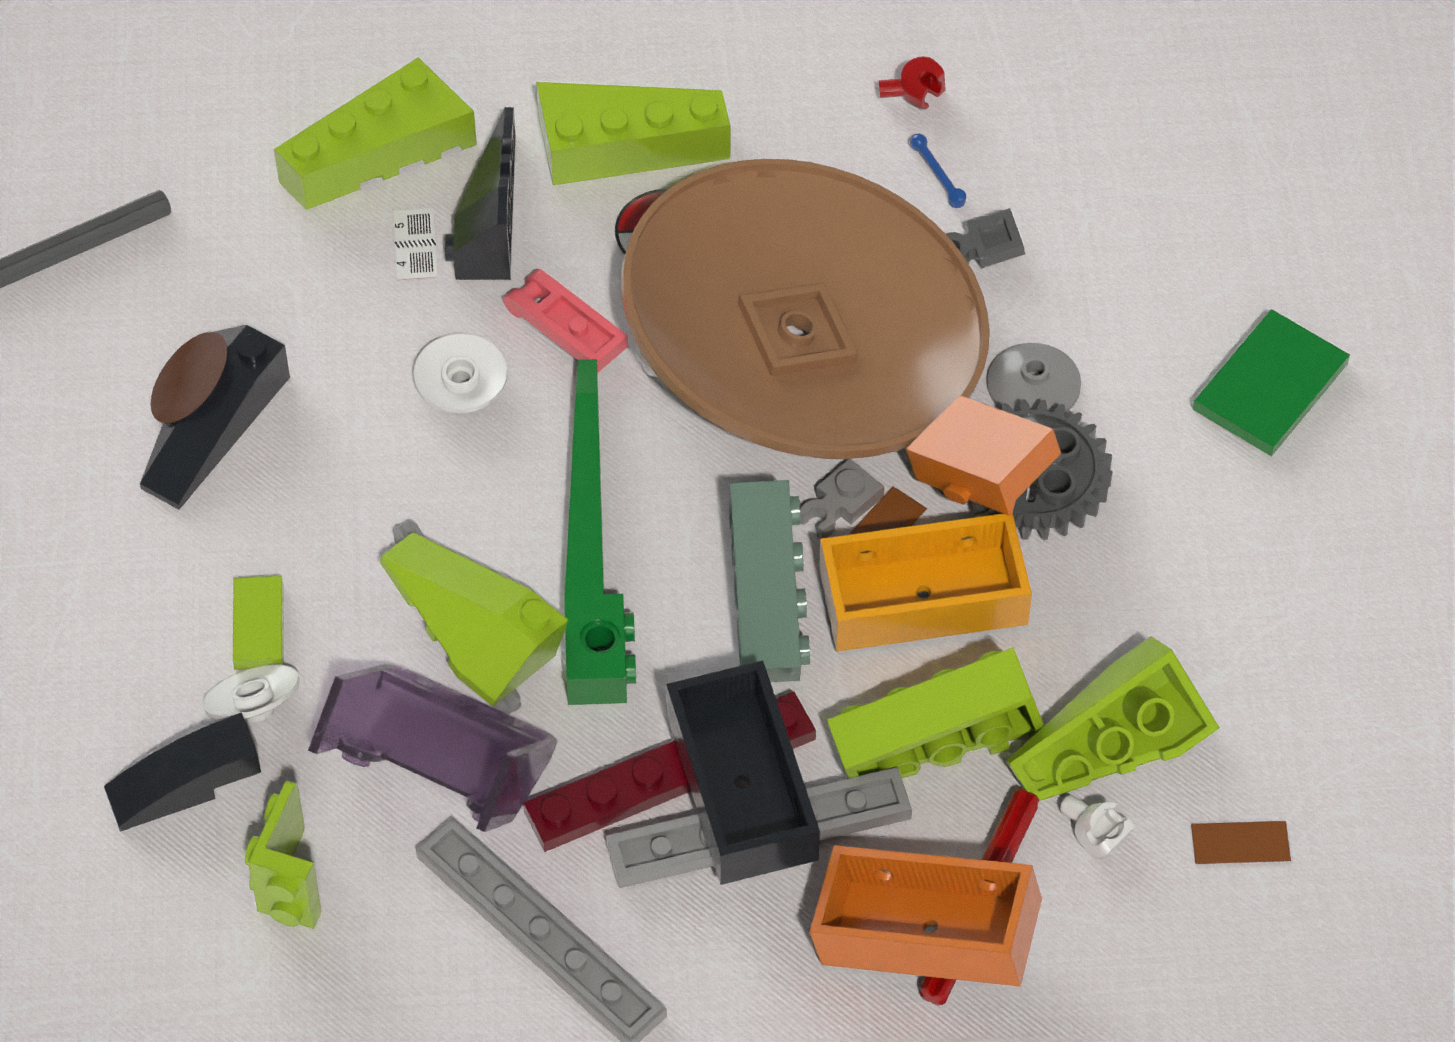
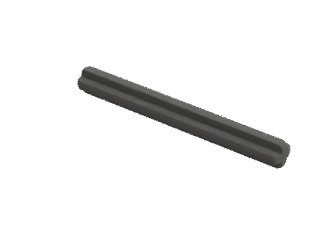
[0,190,171,288]

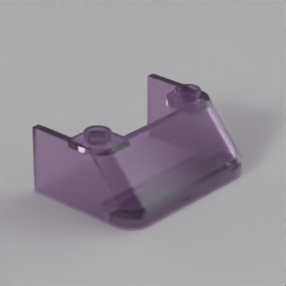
[308,664,558,832]

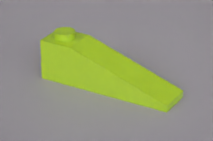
[380,532,569,707]

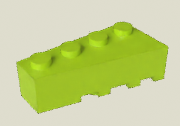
[274,57,477,210]
[536,82,731,185]

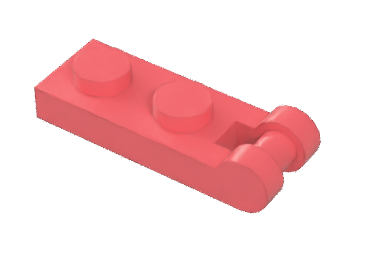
[503,269,629,373]

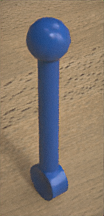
[910,133,966,208]

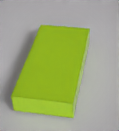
[233,576,284,670]

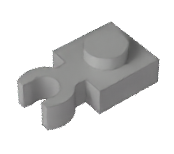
[800,459,884,539]

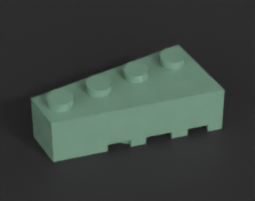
[729,480,810,682]

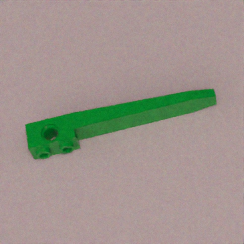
[565,359,636,705]

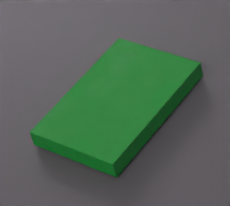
[1193,309,1350,457]

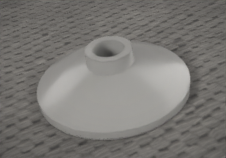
[987,343,1081,414]

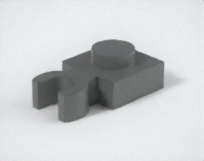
[946,208,1025,268]

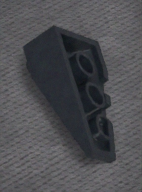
[445,107,516,280]
[140,325,290,510]

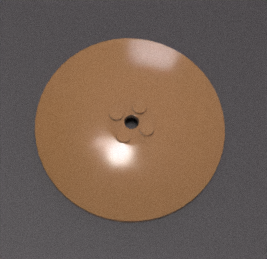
[621,159,990,459]

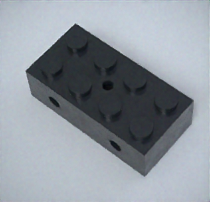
[666,660,820,885]

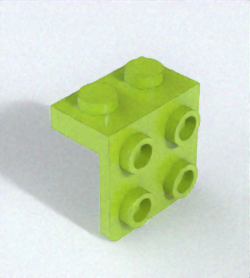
[245,781,322,929]

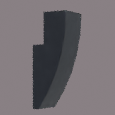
[104,713,261,832]

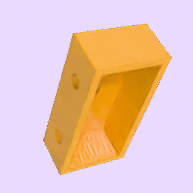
[819,513,1032,652]

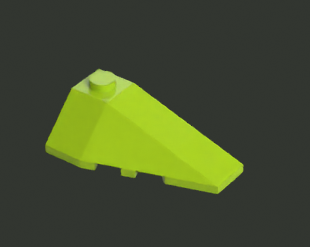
[1006,636,1220,801]

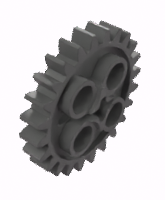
[968,399,1113,540]

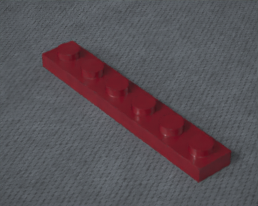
[523,691,816,852]

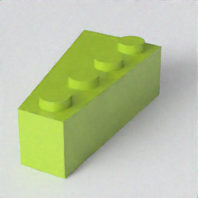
[827,647,1044,778]

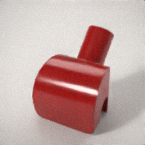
[879,56,946,109]

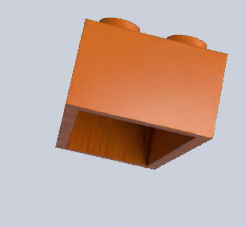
[810,845,1042,987]

